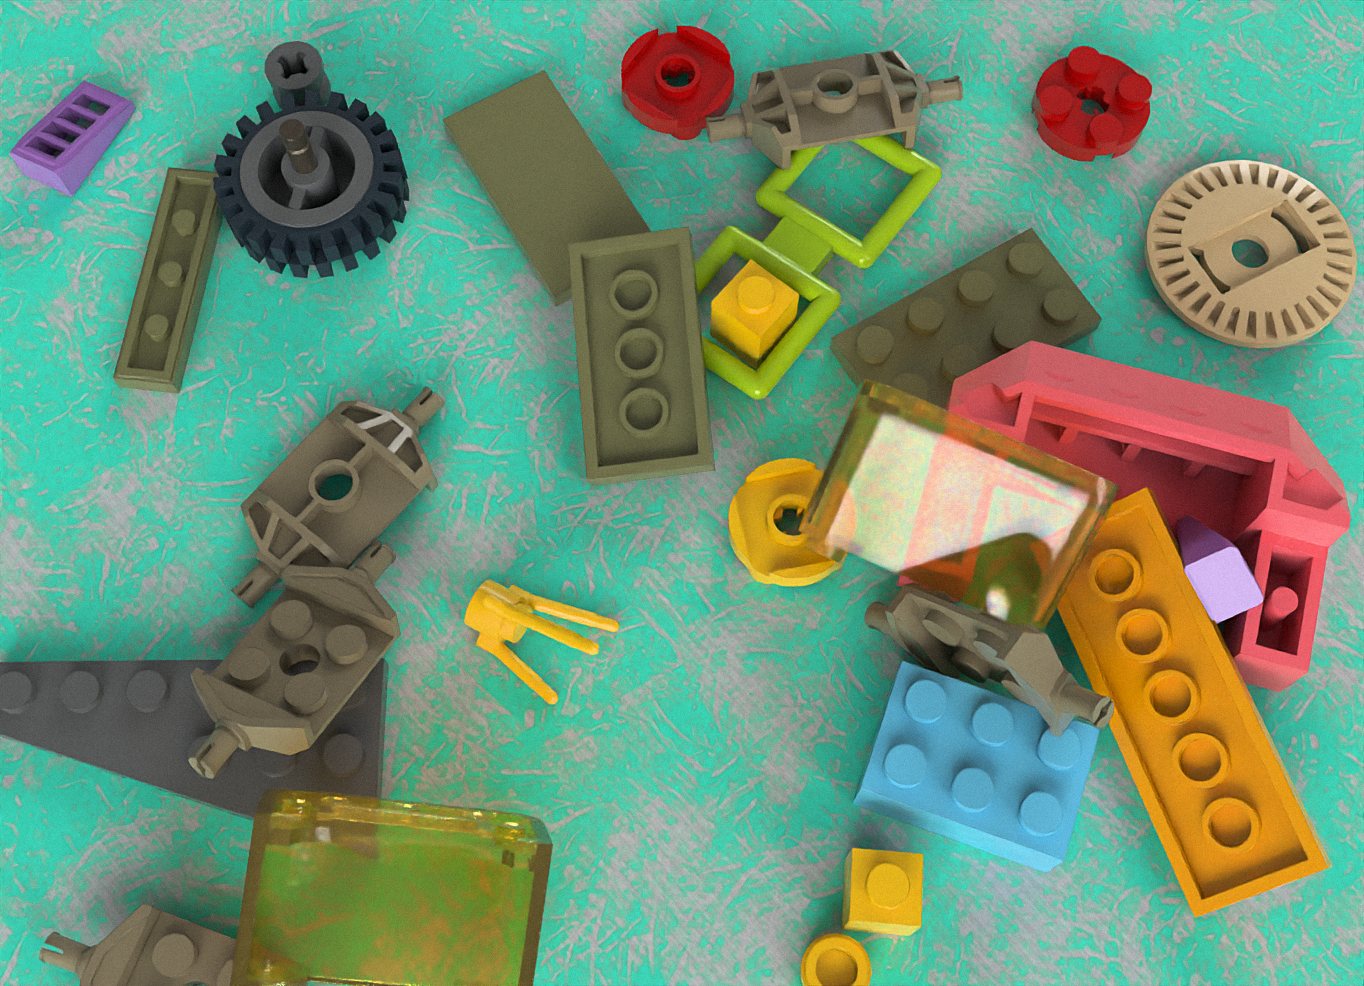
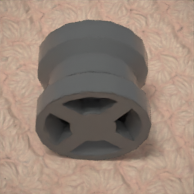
[265,41,331,110]

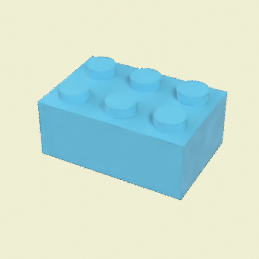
[852,661,1100,873]

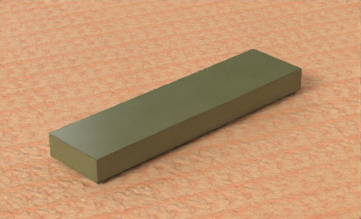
[113,167,224,394]

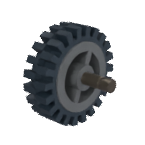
[213,90,409,278]

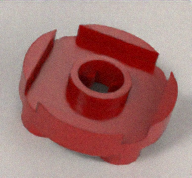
[621,26,734,140]
[1031,46,1152,162]

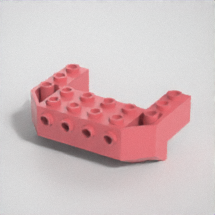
[896,340,1351,692]

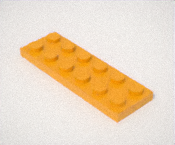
[1029,487,1333,918]

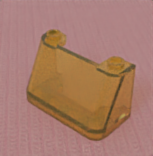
[796,379,1120,633]
[230,788,553,986]

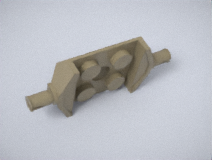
[705,50,963,170]
[231,386,445,609]
[188,541,401,779]
[864,583,1114,738]
[39,903,302,986]

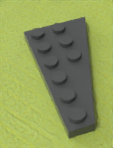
[0,658,388,862]

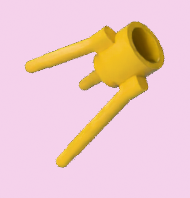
[464,579,619,704]

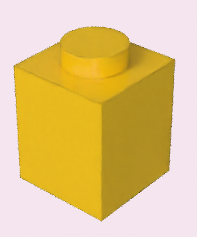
[710,259,799,370]
[841,848,924,936]

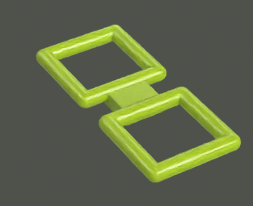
[695,134,942,400]

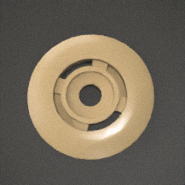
[1144,160,1357,349]

